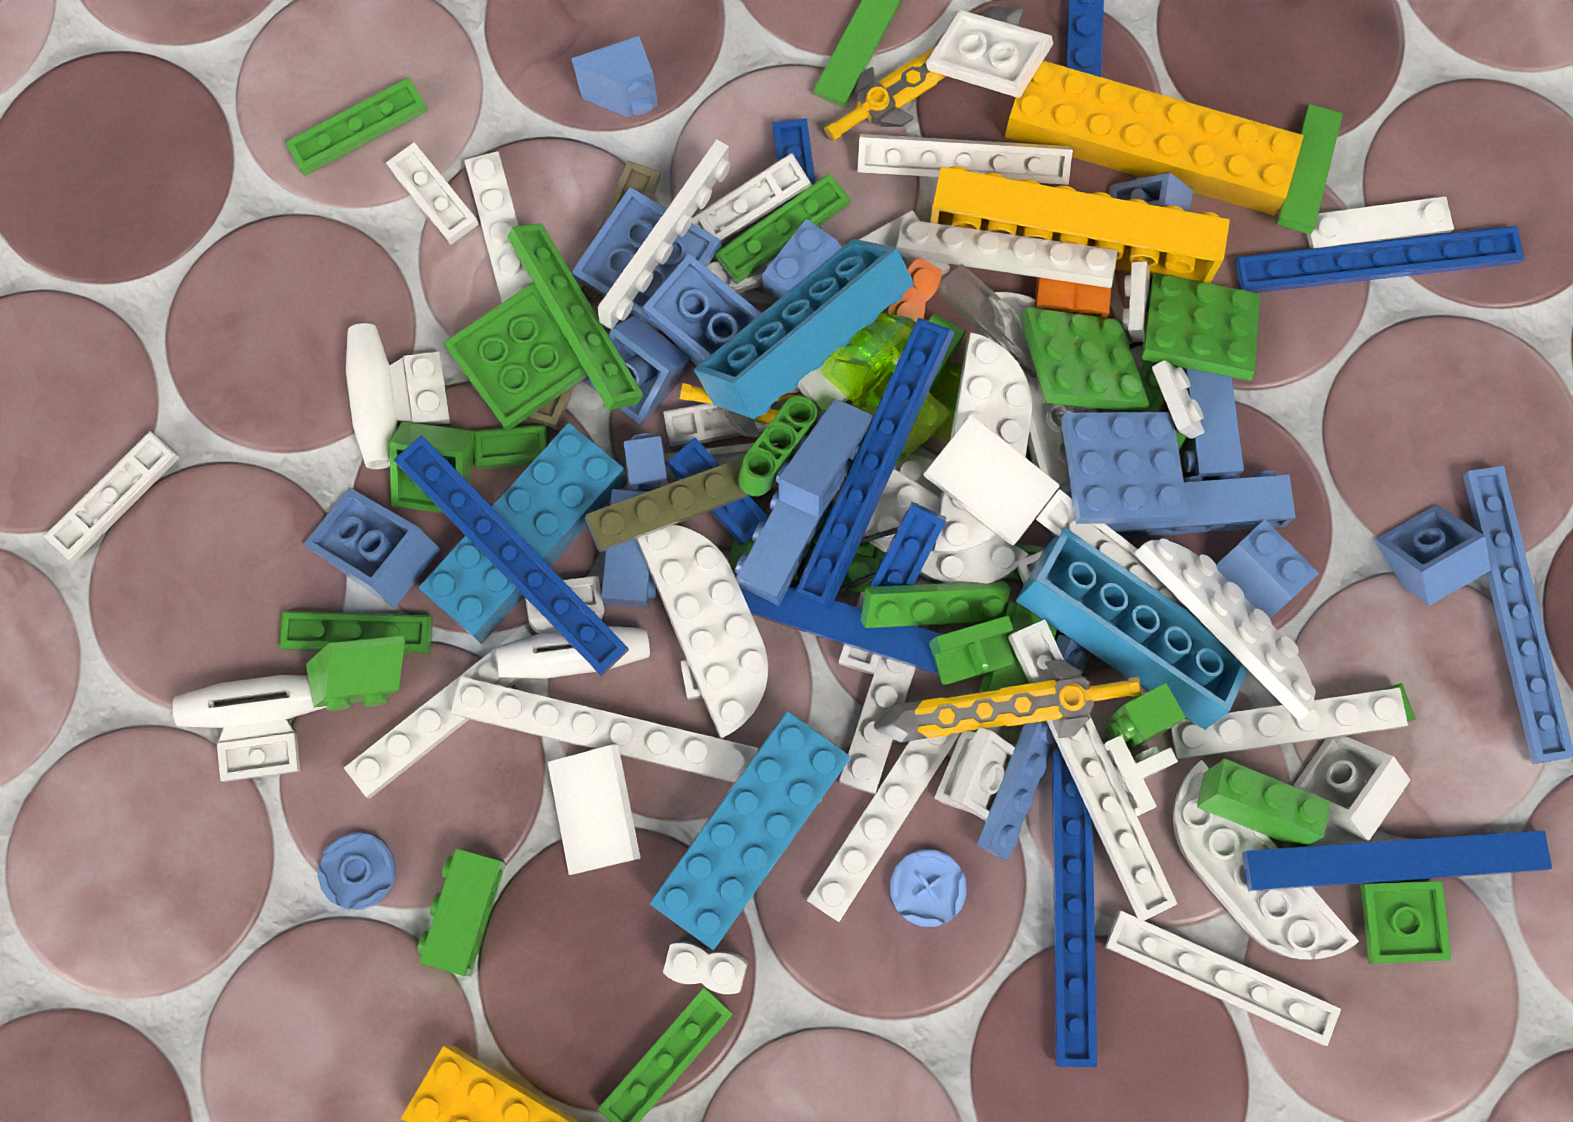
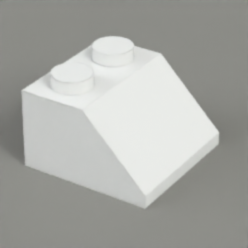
[1293,736,1410,842]

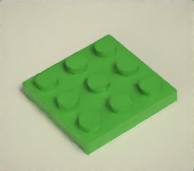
[1142,272,1260,381]
[443,282,588,432]
[1020,307,1149,412]

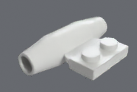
[346,323,450,469]
[495,576,650,679]
[173,675,327,782]

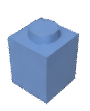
[624,433,669,492]

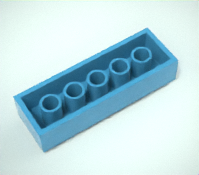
[693,239,914,419]
[418,423,627,644]
[1016,528,1248,730]
[650,710,851,951]

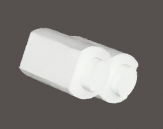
[663,941,748,994]

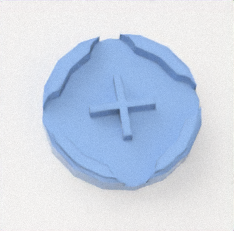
[890,850,967,927]

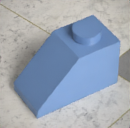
[1109,172,1193,212]

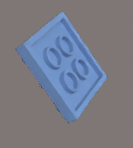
[571,187,721,332]
[1061,412,1189,524]

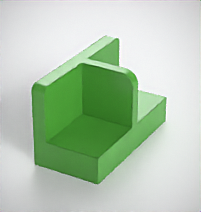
[929,615,1015,685]

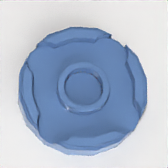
[317,832,397,910]

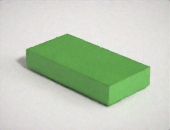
[474,425,549,469]

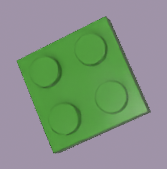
[1360,881,1452,964]

